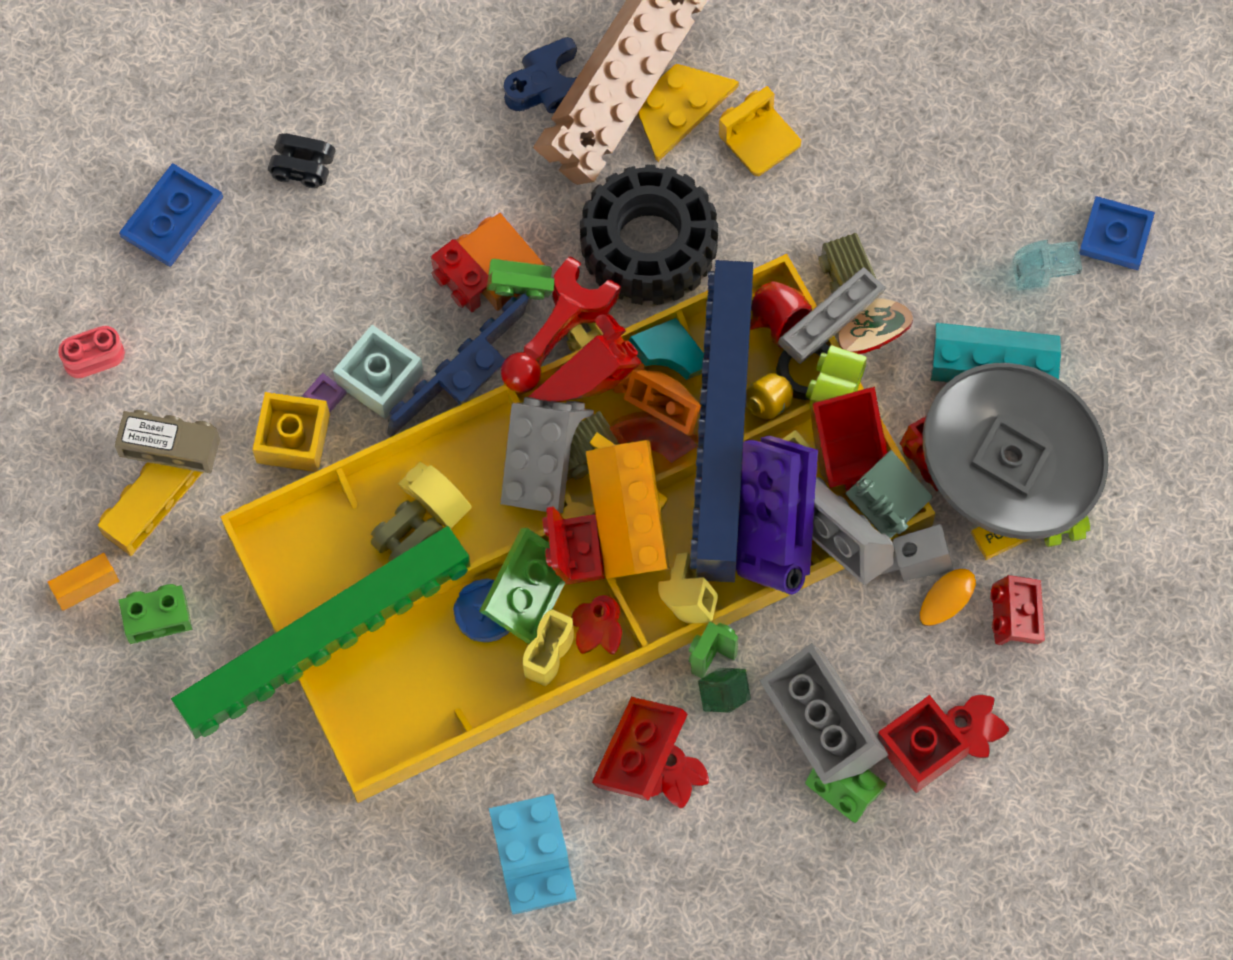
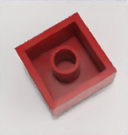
[877,695,970,793]

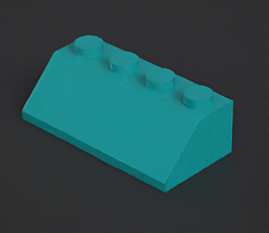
[931,322,1061,382]

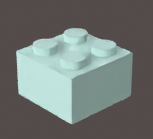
[333,325,424,419]

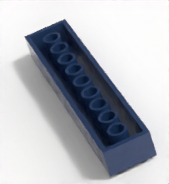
[690,260,754,583]

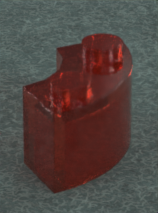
[610,411,698,463]

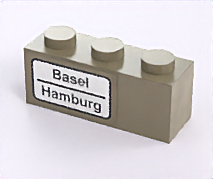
[114,410,220,473]

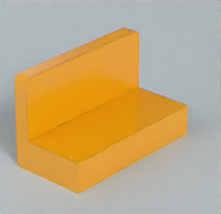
[47,552,120,611]

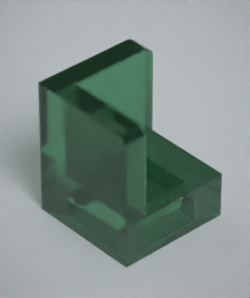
[698,668,751,713]

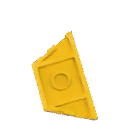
[637,63,739,162]

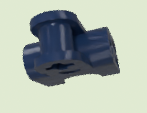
[503,37,577,113]

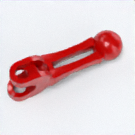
[501,257,621,393]

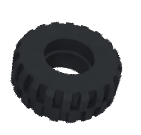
[580,164,718,305]

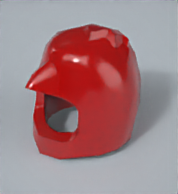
[750,281,812,348]

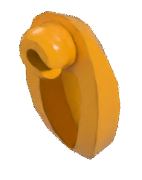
[920,569,976,626]

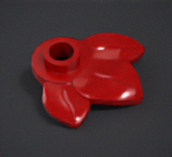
[571,595,622,655]
[946,695,1009,758]
[651,745,709,809]

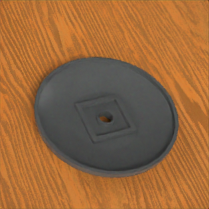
[923,363,1109,539]

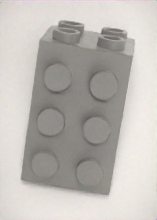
[500,397,594,513]

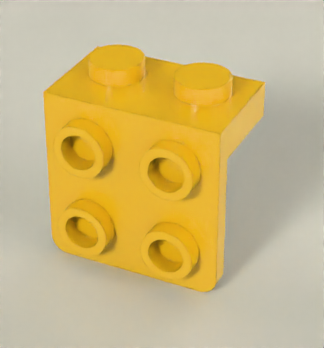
[719,86,801,176]

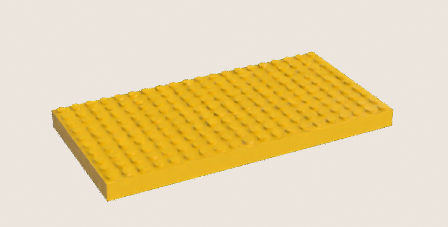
[220,254,935,803]

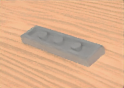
[778,267,886,364]

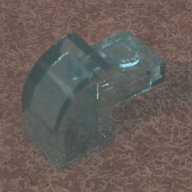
[1012,239,1082,291]

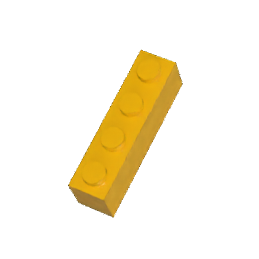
[98,462,203,556]

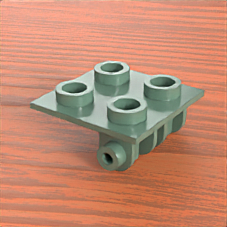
[845,450,933,538]

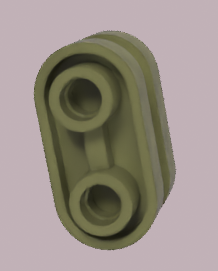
[371,500,444,562]

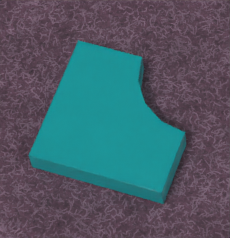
[628,318,704,380]

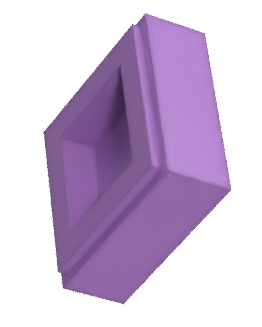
[302,373,347,412]

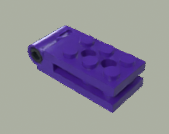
[736,435,818,595]

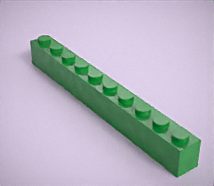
[171,526,471,739]

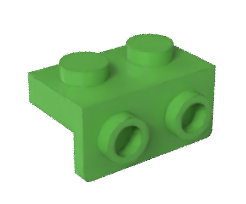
[487,259,555,300]
[688,622,738,679]
[805,768,887,823]

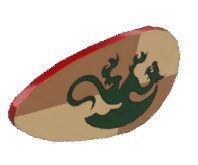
[838,298,913,354]

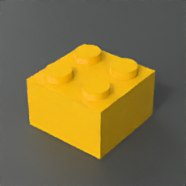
[252,392,330,472]

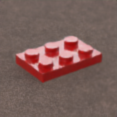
[592,696,688,801]

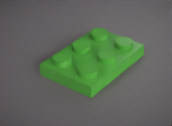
[479,528,565,644]

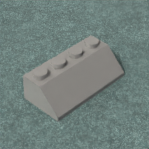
[812,477,894,585]
[759,643,889,784]

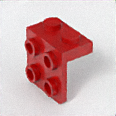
[542,506,605,585]

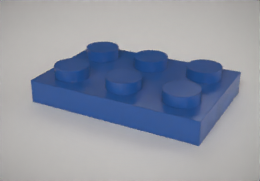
[119,163,223,268]

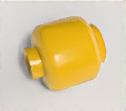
[746,373,793,420]

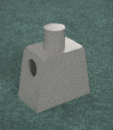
[881,524,953,581]

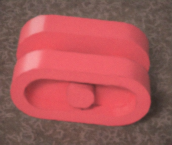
[58,326,125,378]

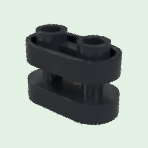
[268,133,336,189]

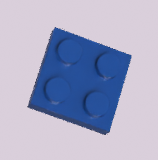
[1079,196,1155,271]

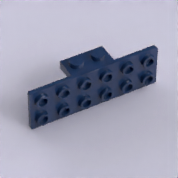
[387,293,529,437]

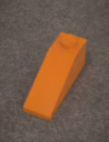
[624,370,701,435]

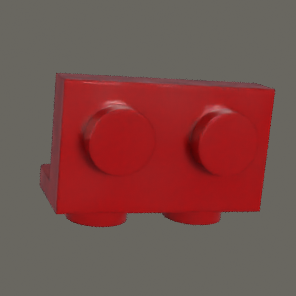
[430,239,488,313]

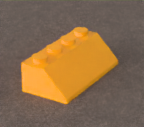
[586,440,670,579]

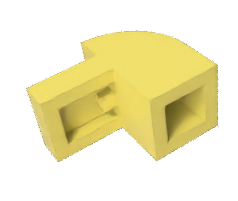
[398,462,472,529]
[658,552,718,624]

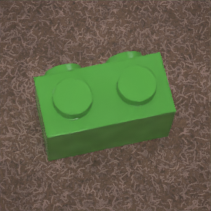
[119,584,193,644]

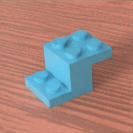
[489,794,577,915]

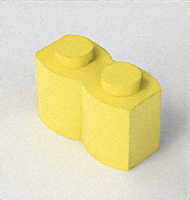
[523,609,574,686]

